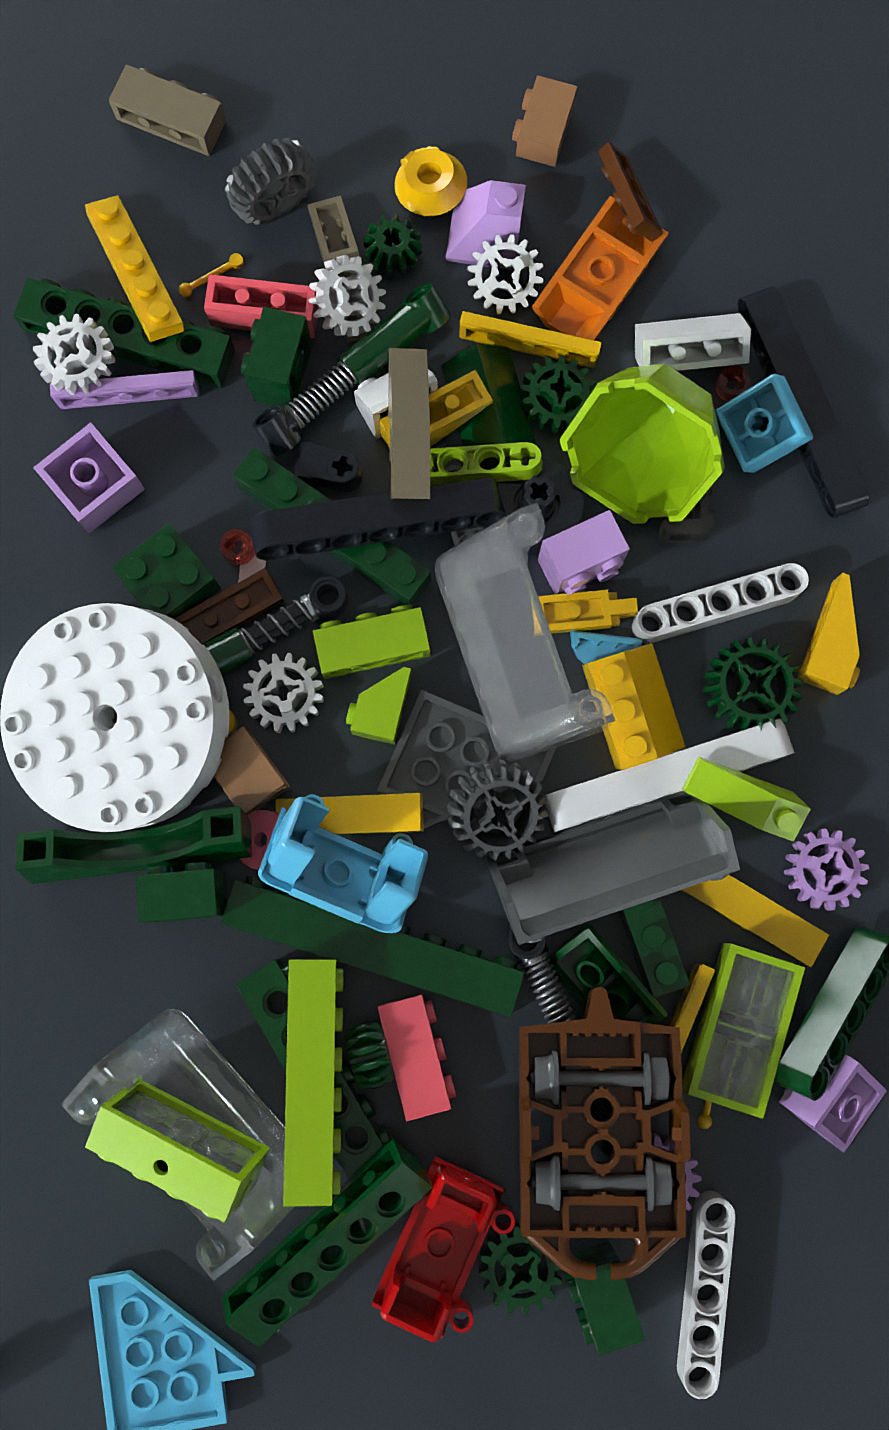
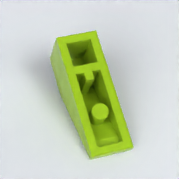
[682,756,811,842]

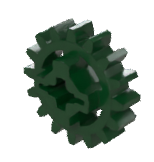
[519,355,596,434]
[479,1223,563,1315]

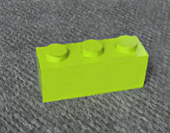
[313,605,430,679]

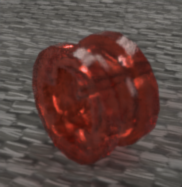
[715,365,750,401]
[220,529,255,565]

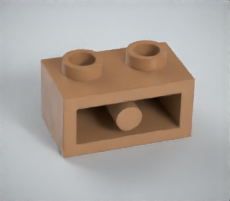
[512,75,577,167]

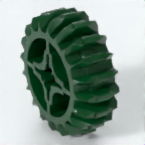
[703,637,804,732]

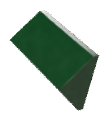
[441,342,537,462]
[548,924,668,1024]

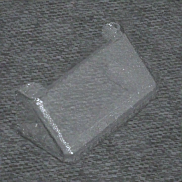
[435,503,615,761]
[61,1009,295,1281]

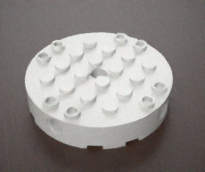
[0,603,230,832]

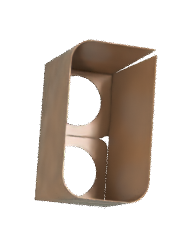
[214,726,291,815]

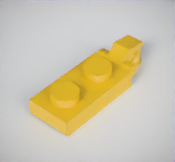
[535,590,638,635]

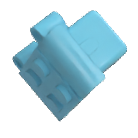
[258,794,428,933]

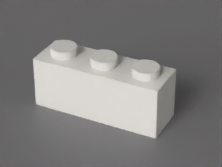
[635,313,751,371]

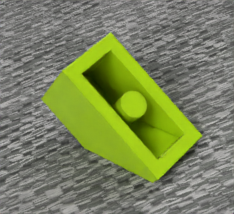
[346,667,412,745]

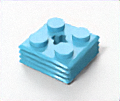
[715,374,813,473]

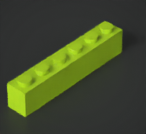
[283,960,343,1207]

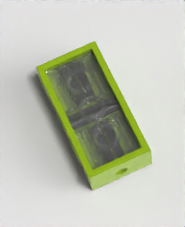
[682,943,805,1119]
[85,1077,271,1223]

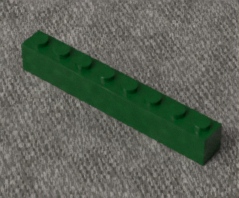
[220,876,525,1017]

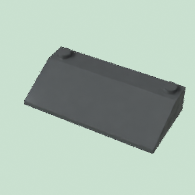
[485,791,740,945]

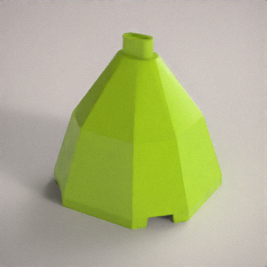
[560,363,725,524]

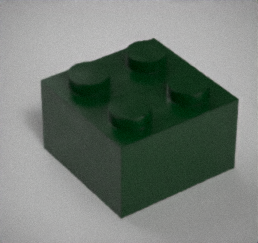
[241,306,312,407]
[111,523,221,619]
[136,862,227,923]
[563,1241,645,1356]

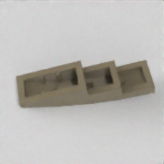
[307,196,379,343]
[388,348,430,499]

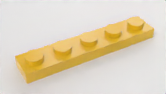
[85,195,184,342]

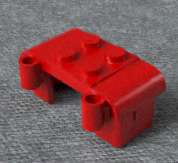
[371,1156,515,1342]

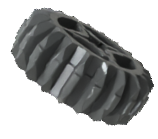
[224,137,318,225]
[447,759,548,861]

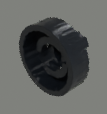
[492,458,584,555]

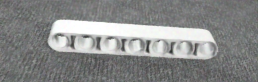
[545,719,795,832]

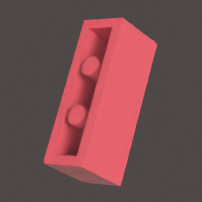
[204,274,319,338]
[378,993,457,1122]

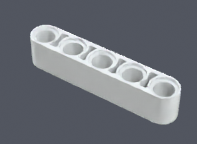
[632,563,809,644]
[677,1191,735,1399]

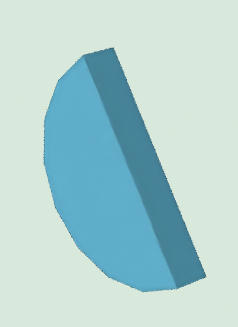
[570,631,643,664]

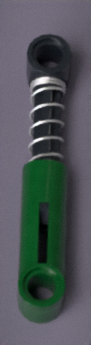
[202,576,348,675]

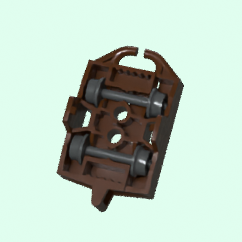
[519,987,691,1280]

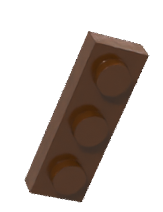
[598,141,663,242]
[174,568,284,645]

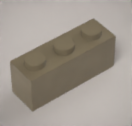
[109,64,226,156]

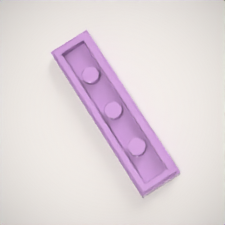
[50,370,200,409]

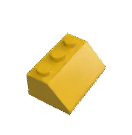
[582,643,686,770]

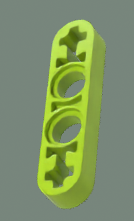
[430,442,543,486]

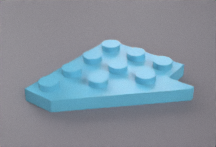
[89,1270,256,1430]

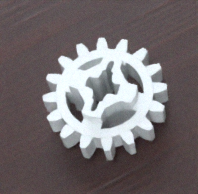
[467,234,543,314]
[309,255,386,337]
[33,314,115,395]
[243,653,324,733]

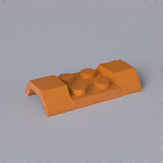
[532,196,669,341]

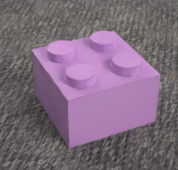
[33,422,145,534]
[538,510,630,595]

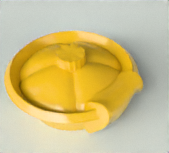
[395,146,467,216]

